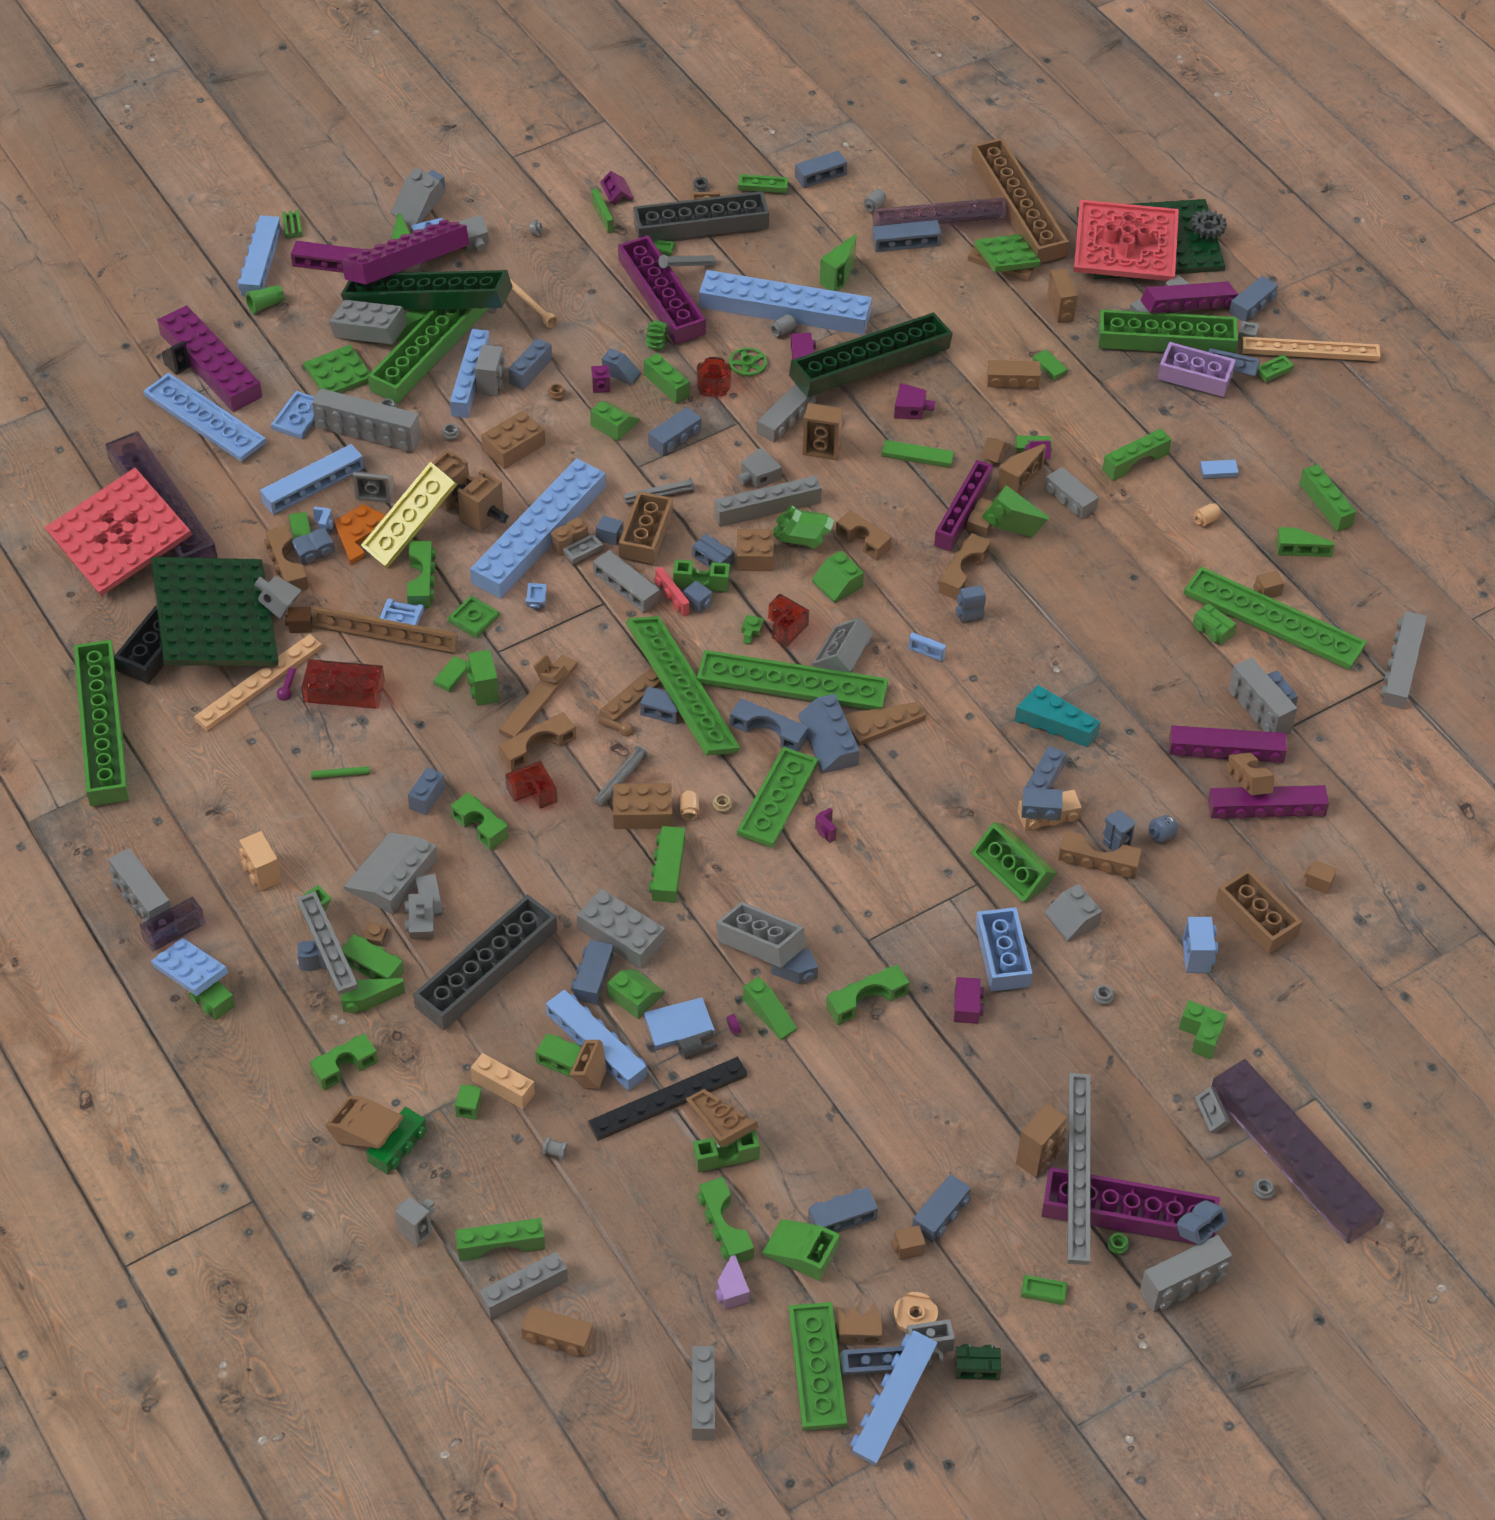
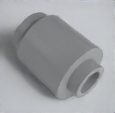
[864,189,886,213]
[770,314,796,337]

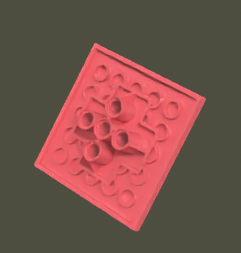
[1074,200,1179,281]
[45,468,192,596]

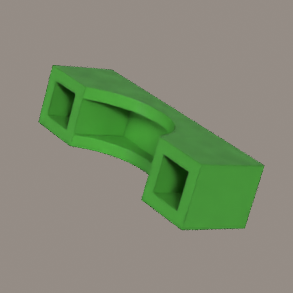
[1102,428,1172,481]
[407,541,436,608]
[826,964,910,1025]
[697,1177,754,1264]
[455,1218,545,1262]

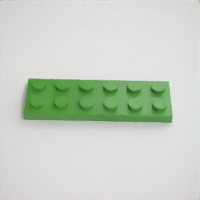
[737,746,818,848]
[788,1302,847,1431]

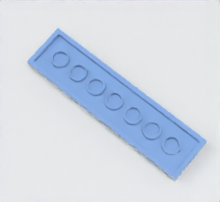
[143,372,267,462]

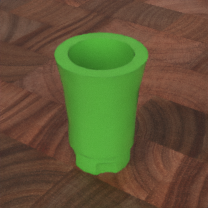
[245,285,285,314]

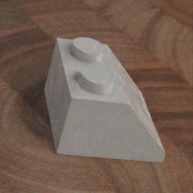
[353,472,395,503]
[1044,884,1102,942]

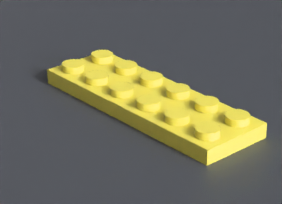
[361,462,457,568]

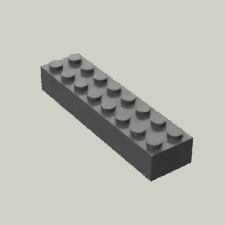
[633,191,769,242]
[413,894,557,1030]

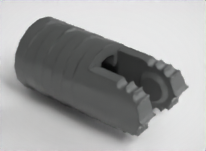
[677,1029,718,1058]

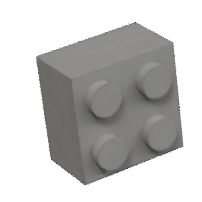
[475,344,507,396]

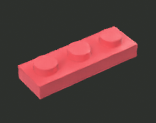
[654,566,689,617]

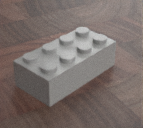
[329,300,408,345]
[1228,657,1297,734]
[108,848,175,935]
[577,889,665,968]
[716,901,806,968]
[1139,1235,1233,1312]

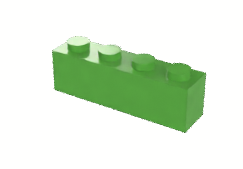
[1299,464,1356,532]
[649,826,685,903]

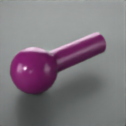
[277,667,296,701]

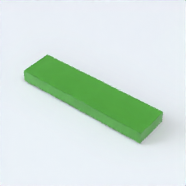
[881,440,954,468]

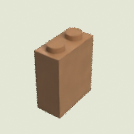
[1047,268,1077,323]

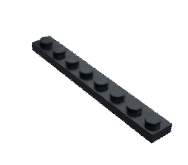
[588,1056,747,1141]

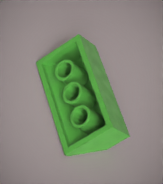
[970,822,1057,903]

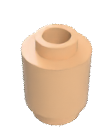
[1194,503,1221,527]
[679,791,699,821]

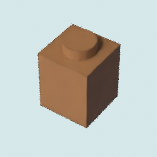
[1253,570,1284,598]
[1304,860,1337,894]
[891,1225,926,1260]

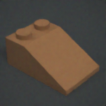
[997,444,1046,496]

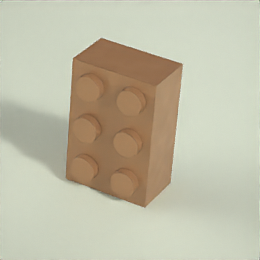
[802,403,843,460]
[481,410,545,469]
[613,783,672,829]
[1016,1103,1067,1178]

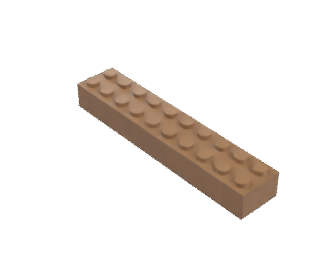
[971,138,1069,263]

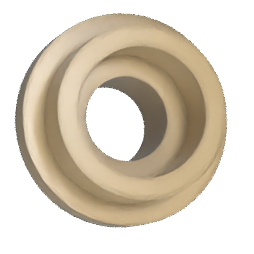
[713,794,732,812]

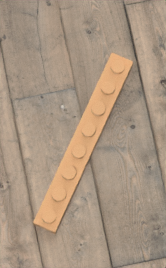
[1242,337,1380,361]
[194,634,323,731]

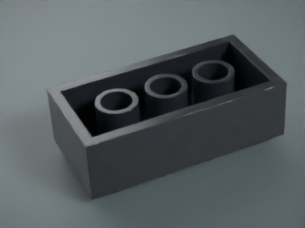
[114,606,164,684]

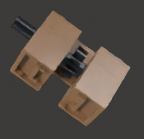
[423,449,509,532]

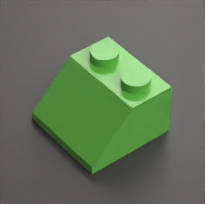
[590,401,640,441]
[812,551,864,603]
[607,969,665,1019]

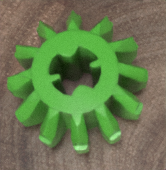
[646,321,668,351]

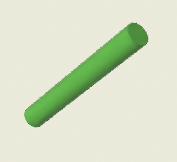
[311,766,370,779]

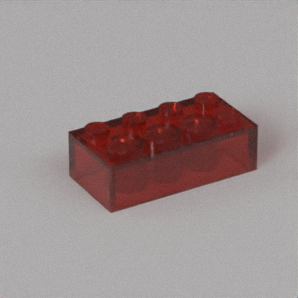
[301,659,385,709]

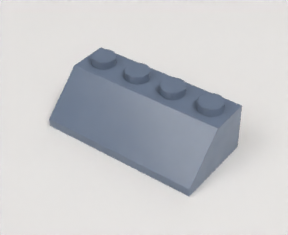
[798,694,859,774]

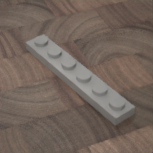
[296,891,358,995]

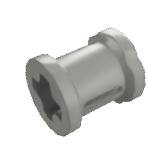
[542,1137,568,1160]

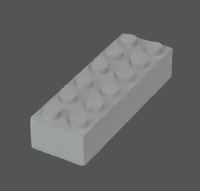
[312,388,421,452]

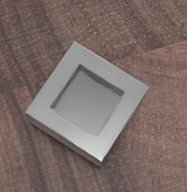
[1238,321,1259,338]

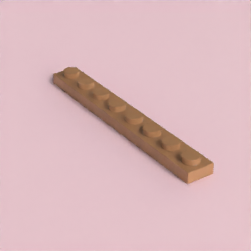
[312,606,458,653]

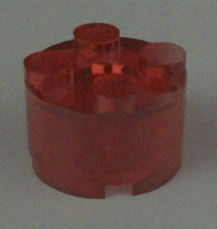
[697,357,731,396]

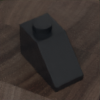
[162,341,190,375]

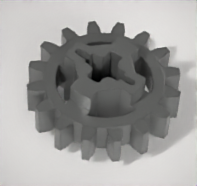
[1190,209,1227,239]

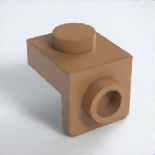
[534,655,567,683]

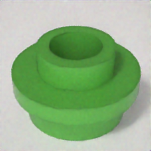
[1107,1233,1129,1254]

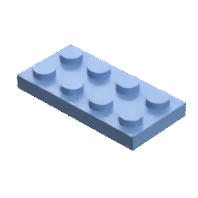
[151,938,229,996]

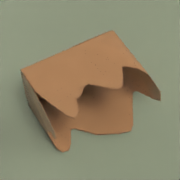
[837,1303,883,1345]

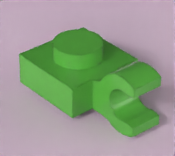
[741,615,764,644]

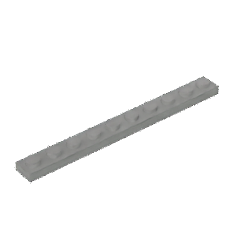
[1067,1073,1090,1265]

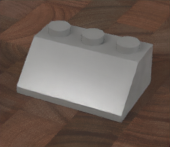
[812,617,873,672]

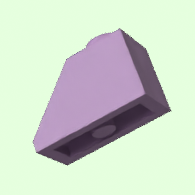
[715,1255,750,1310]

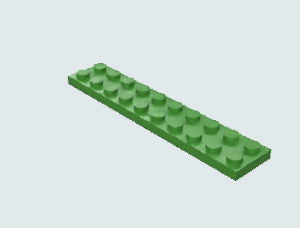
[1184,567,1367,670]
[626,616,740,756]
[697,650,888,710]

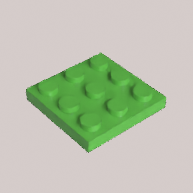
[975,234,1041,272]
[303,345,370,393]

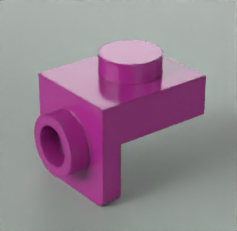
[815,808,837,843]

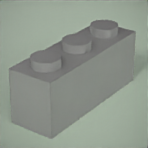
[1045,467,1099,519]

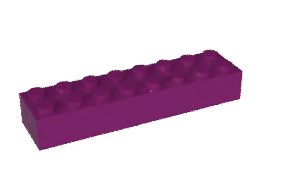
[341,220,470,284]
[618,235,706,345]
[157,305,262,412]
[1041,1167,1220,1245]

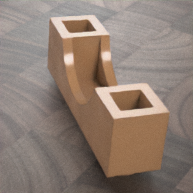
[264,526,308,590]
[937,533,991,600]
[498,712,576,772]
[1058,831,1142,879]

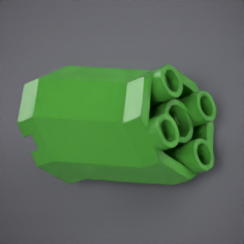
[773,505,835,550]

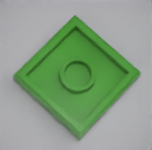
[448,596,500,639]

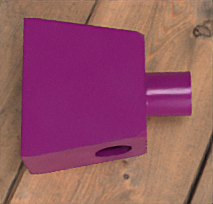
[894,383,935,419]

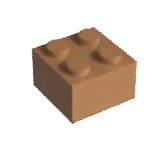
[737,529,773,571]

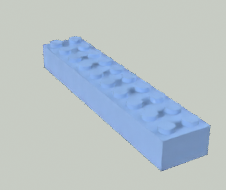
[699,270,872,335]
[470,458,606,599]

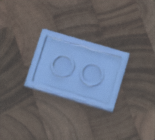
[271,391,315,439]
[644,997,714,1049]

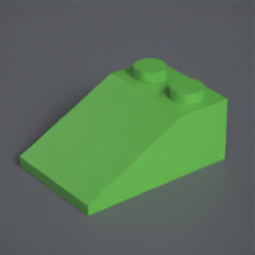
[982,485,1050,537]

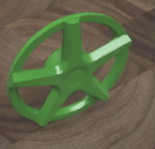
[729,348,767,377]

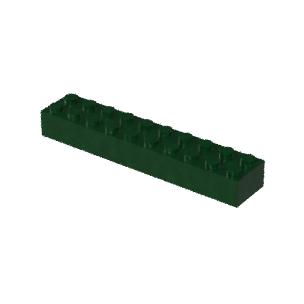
[341,270,513,310]
[789,312,953,397]

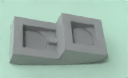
[415,874,443,916]

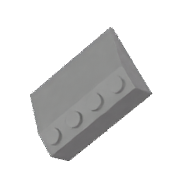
[344,832,438,915]

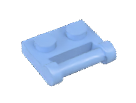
[380,598,424,625]

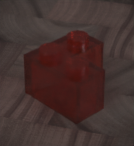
[768,593,809,647]
[505,761,557,809]

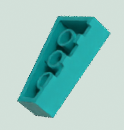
[1014,685,1100,747]

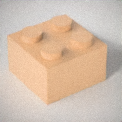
[238,831,282,891]

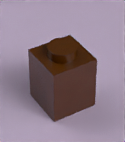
[285,606,313,633]

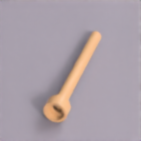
[510,279,558,328]

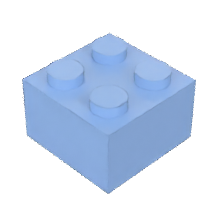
[1182,917,1218,973]

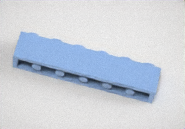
[238,215,281,296]
[450,329,490,418]
[260,444,364,515]
[546,989,647,1091]
[849,1330,937,1466]

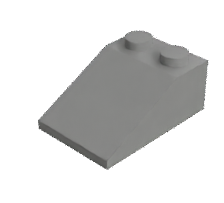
[391,167,446,226]

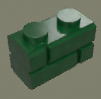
[955,1344,1001,1380]

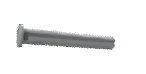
[659,255,716,268]
[624,478,695,504]
[594,745,648,806]

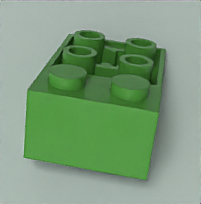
[819,235,857,291]
[762,1219,840,1281]

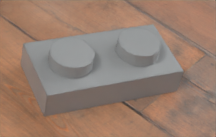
[563,534,603,564]
[1195,1086,1231,1134]

